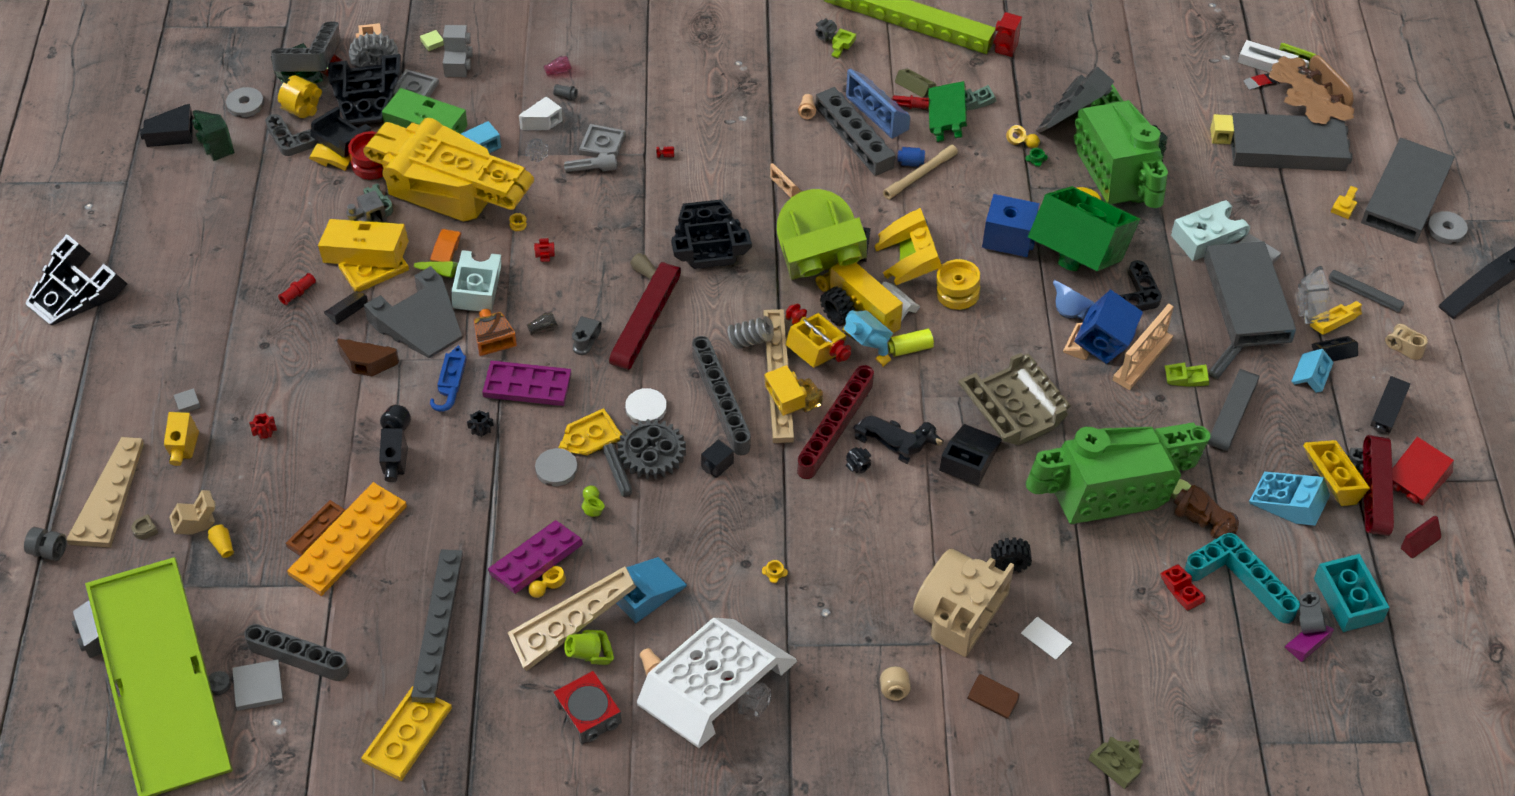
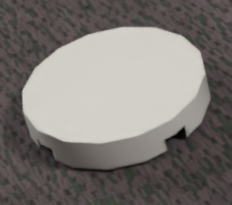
[625,388,666,424]

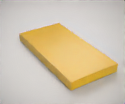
[361,686,452,781]

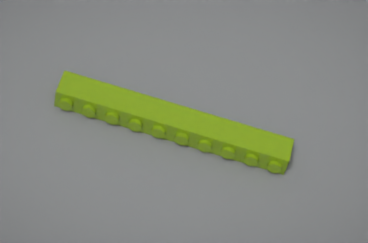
[824,0,996,54]

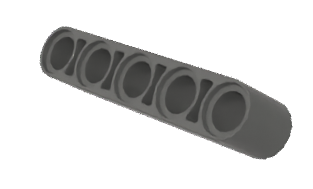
[1208,369,1260,452]
[244,624,349,681]

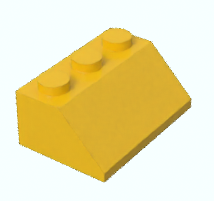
[1303,440,1370,506]

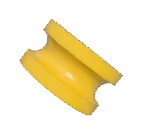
[509,213,527,232]

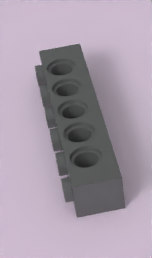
[815,87,896,176]

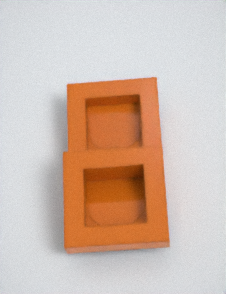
[430,229,462,262]

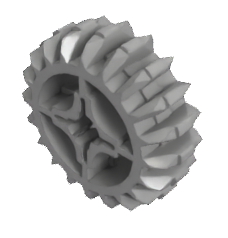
[349,32,399,68]

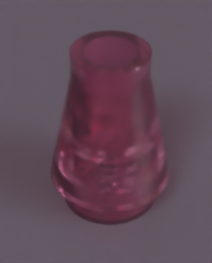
[543,55,572,76]

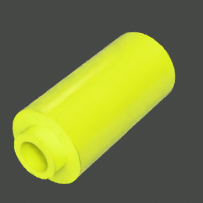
[887,328,934,357]

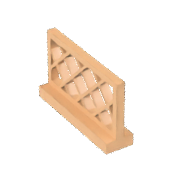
[1112,304,1174,390]

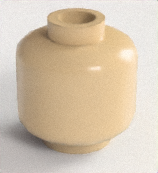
[880,666,911,701]

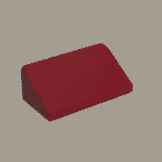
[1401,516,1441,559]

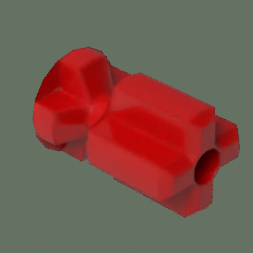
[656,146,674,158]

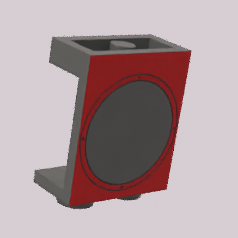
[553,671,622,744]

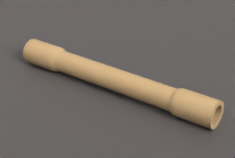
[883,145,958,200]

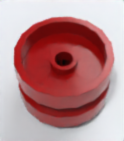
[348,131,384,180]

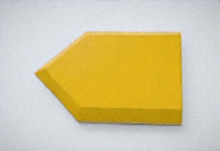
[558,408,622,456]

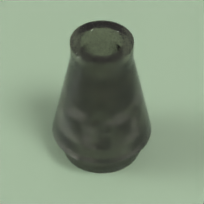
[527,312,558,335]

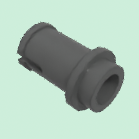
[553,84,578,100]

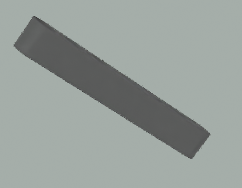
[692,336,751,456]

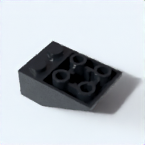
[939,424,1002,486]

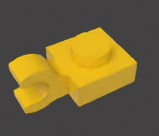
[1331,186,1358,220]

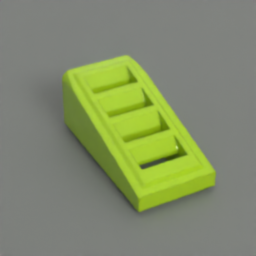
[413,261,458,278]

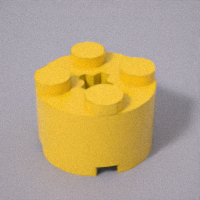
[278,75,322,118]

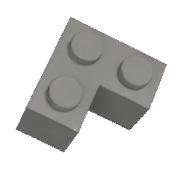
[443,25,473,77]

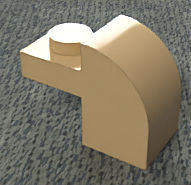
[169,490,215,535]

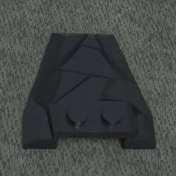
[328,54,401,125]
[671,199,752,269]

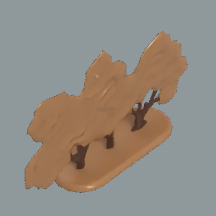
[1269,55,1354,124]

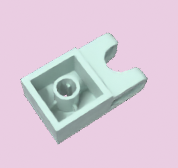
[1171,200,1250,261]
[452,250,501,313]

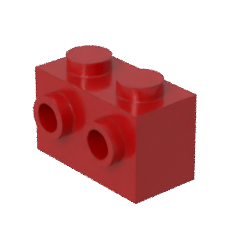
[993,12,1022,57]

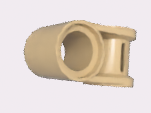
[1385,324,1428,360]

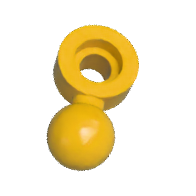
[1006,125,1040,149]
[528,566,566,598]

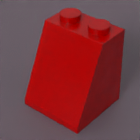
[1392,437,1454,506]

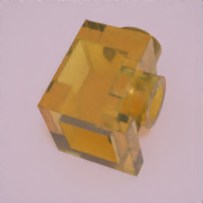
[798,378,823,413]

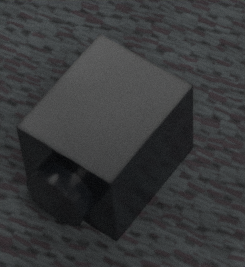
[701,439,734,478]

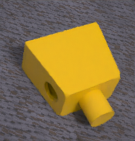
[164,412,199,466]

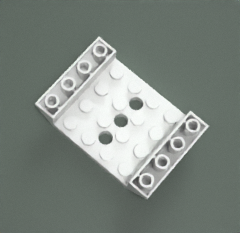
[637,618,797,748]

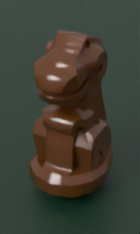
[1174,485,1239,539]

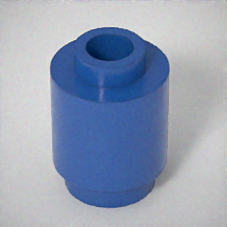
[897,147,925,167]

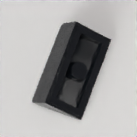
[324,291,368,325]
[1312,336,1358,361]

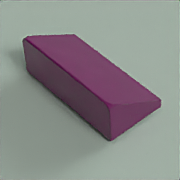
[1284,626,1334,662]

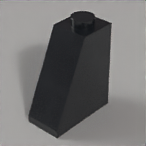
[140,104,194,147]
[1370,376,1411,433]

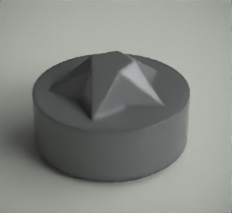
[208,671,231,695]

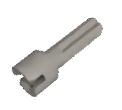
[564,151,618,172]

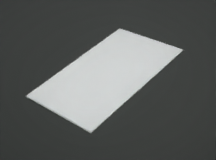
[1021,617,1072,659]

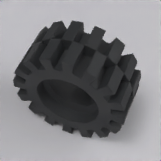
[820,286,855,325]
[991,537,1032,574]

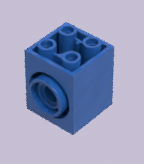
[982,194,1040,257]
[1074,289,1143,364]

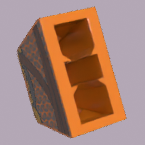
[474,309,517,356]

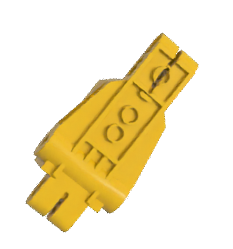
[363,118,534,222]

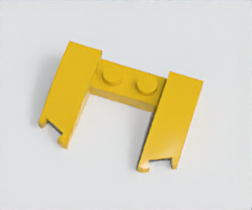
[874,208,943,285]

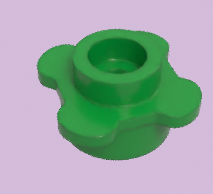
[1025,148,1048,167]

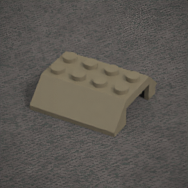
[958,353,1071,446]

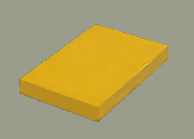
[338,257,409,292]

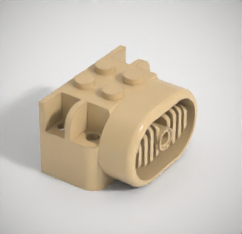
[913,549,1014,657]

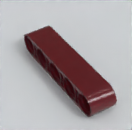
[1363,435,1394,536]

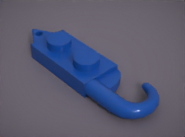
[430,345,467,412]

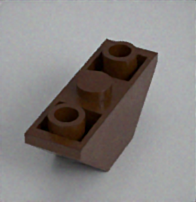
[337,338,399,377]

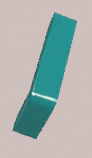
[1184,533,1300,623]

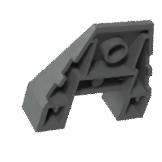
[1036,67,1115,133]
[364,266,463,358]

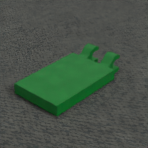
[928,81,967,142]

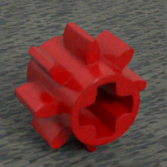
[534,238,555,262]
[249,413,277,440]

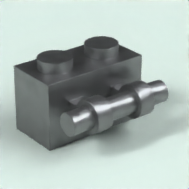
[346,190,387,223]

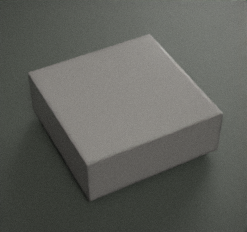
[174,388,201,413]

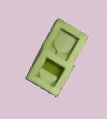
[1165,363,1209,387]

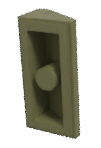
[895,68,937,97]

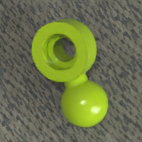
[581,485,605,517]

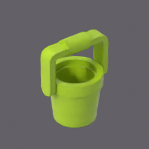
[564,630,614,665]

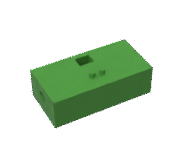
[382,88,468,134]

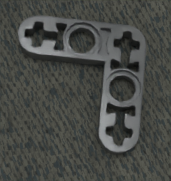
[265,114,322,156]

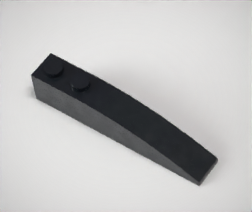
[1439,247,1515,319]

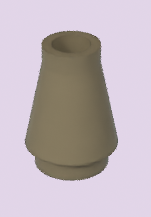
[630,253,656,280]

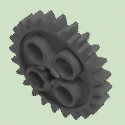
[618,419,686,479]

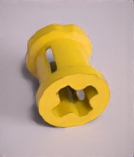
[816,268,831,292]

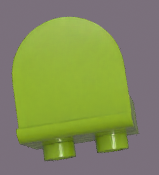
[777,189,867,280]

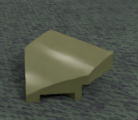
[1088,737,1143,789]

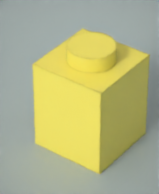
[1210,114,1234,144]

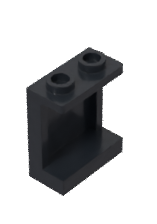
[311,107,371,158]

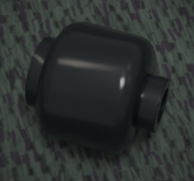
[380,404,411,432]

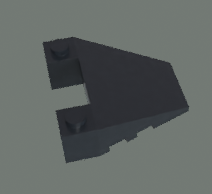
[25,234,128,326]

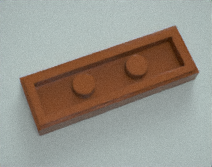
[286,500,345,557]

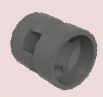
[24,527,67,561]

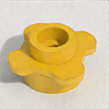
[762,560,788,583]

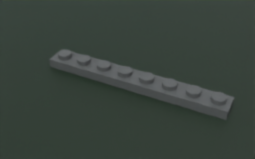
[411,549,463,703]

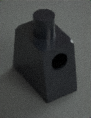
[379,429,408,482]

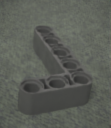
[271,21,341,72]

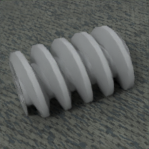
[728,316,774,349]

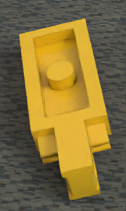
[1310,301,1362,335]

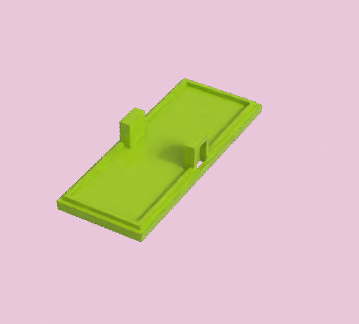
[85,557,233,796]

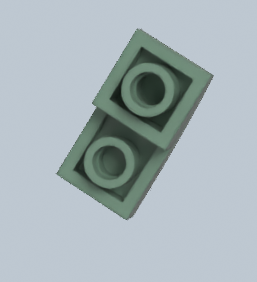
[966,85,997,110]

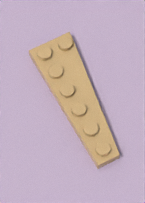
[67,437,144,548]
[507,567,636,671]

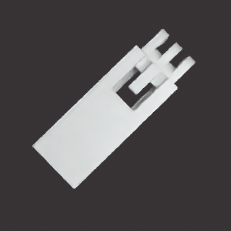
[1238,40,1309,75]

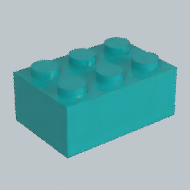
[1314,554,1390,632]

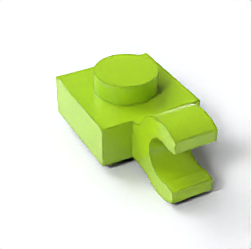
[831,29,856,58]

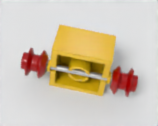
[785,303,851,368]

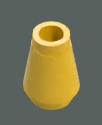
[208,524,234,558]

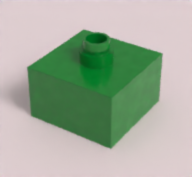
[1028,186,1140,271]

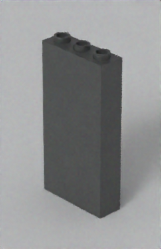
[1231,113,1352,171]
[1361,137,1455,243]
[1204,241,1296,348]

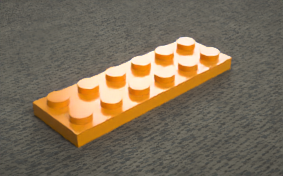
[287,482,407,596]

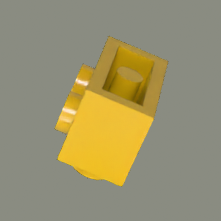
[764,365,807,416]

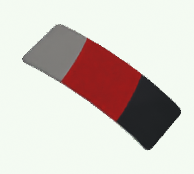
[1244,73,1280,90]

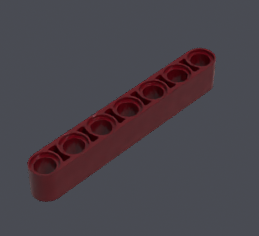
[609,262,681,370]
[797,365,874,479]

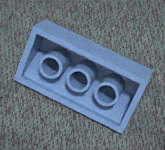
[846,69,910,139]

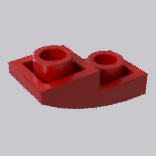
[1160,564,1205,611]

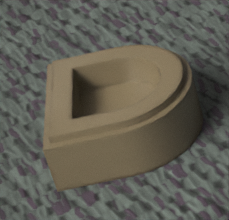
[131,514,158,540]

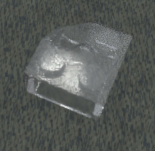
[1295,266,1329,324]

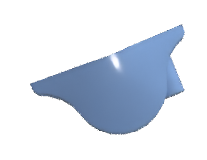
[1053,280,1094,320]

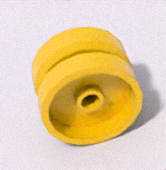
[936,259,980,310]

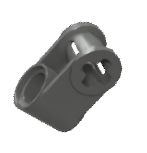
[572,316,602,355]
[1299,592,1326,634]

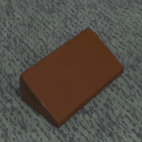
[967,674,1020,719]

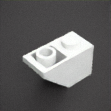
[519,97,563,130]

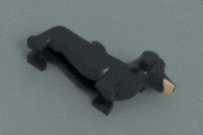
[853,416,944,464]

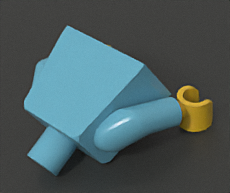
[842,310,893,367]

